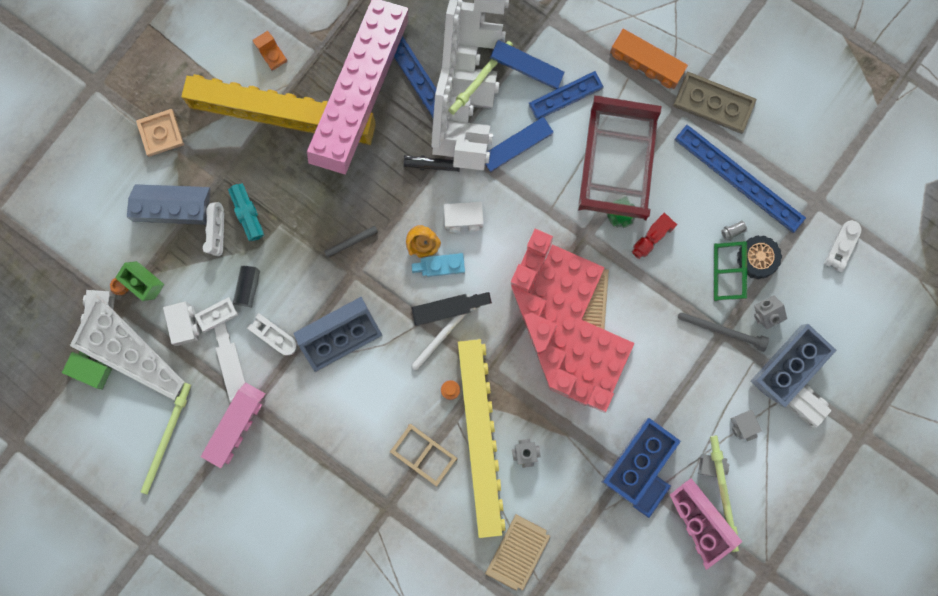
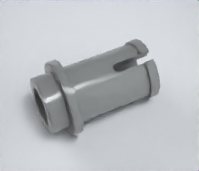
[721,220,747,241]

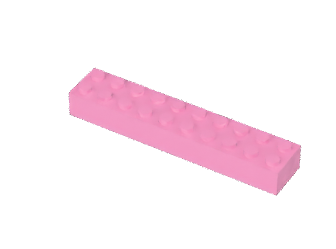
[307,0,408,175]

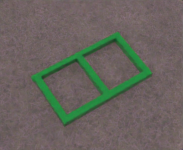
[714,241,747,301]

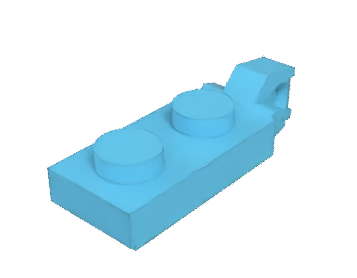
[411,253,465,277]

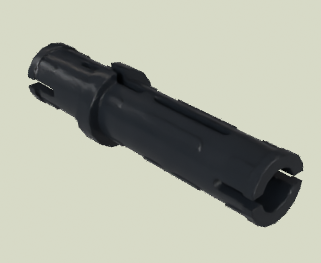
[403,155,460,172]

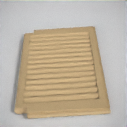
[582,269,609,330]
[485,514,550,591]

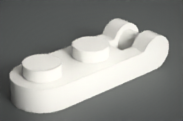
[203,202,224,256]
[824,220,861,273]
[247,313,297,356]

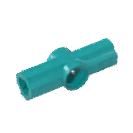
[228,183,265,242]

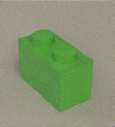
[115,261,165,301]
[62,351,112,390]

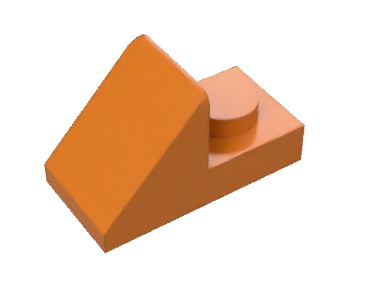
[252,31,287,71]

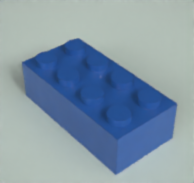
[601,418,681,506]

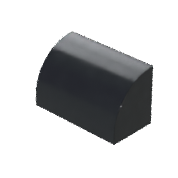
[233,266,260,308]

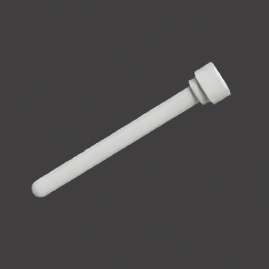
[412,295,476,370]

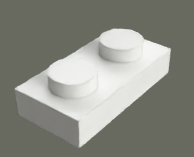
[195,297,238,333]

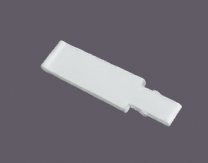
[214,323,246,403]

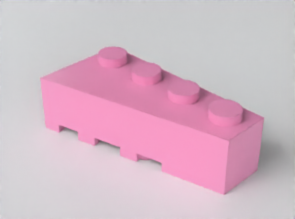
[670,478,742,570]

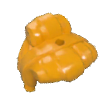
[406,225,441,258]

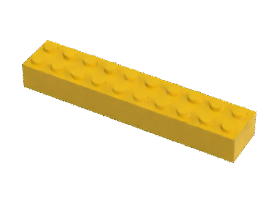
[181,74,376,145]

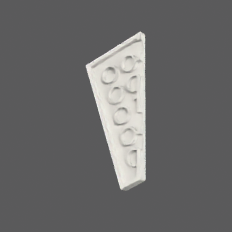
[70,294,184,400]

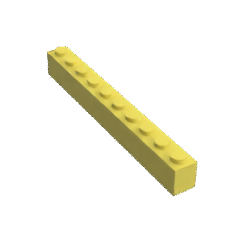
[458,339,506,538]

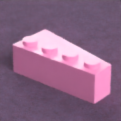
[201,383,266,468]

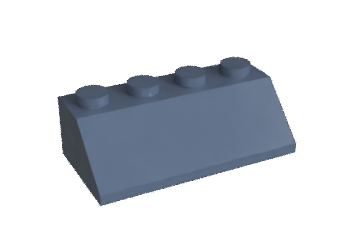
[127,184,211,225]
[293,297,383,372]
[750,324,837,408]

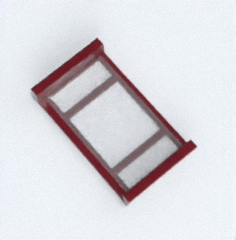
[578,95,662,221]

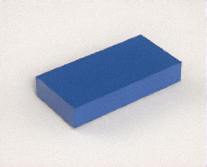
[632,476,671,518]

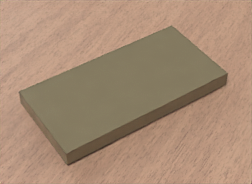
[673,71,757,134]

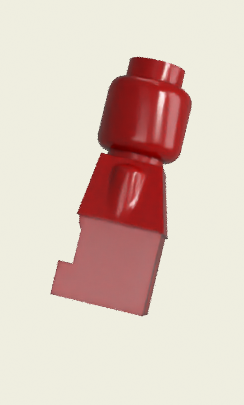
[631,212,677,259]

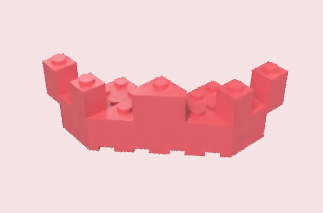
[511,228,635,413]

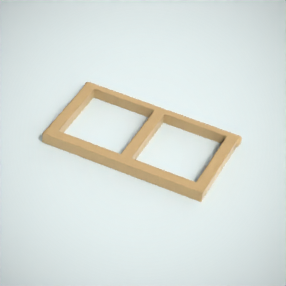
[390,424,458,487]

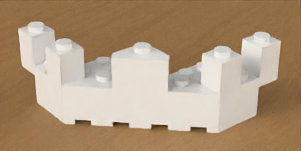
[431,0,509,170]

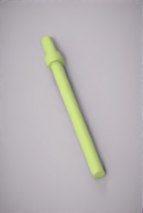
[140,382,192,494]

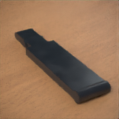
[411,292,492,326]

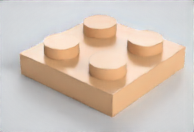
[136,109,184,157]

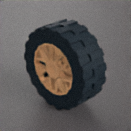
[737,235,782,279]

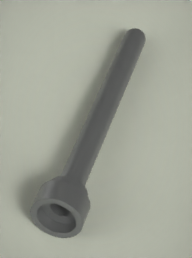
[678,312,769,352]

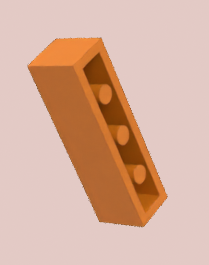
[610,28,688,89]

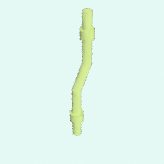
[448,41,513,115]
[710,435,739,552]

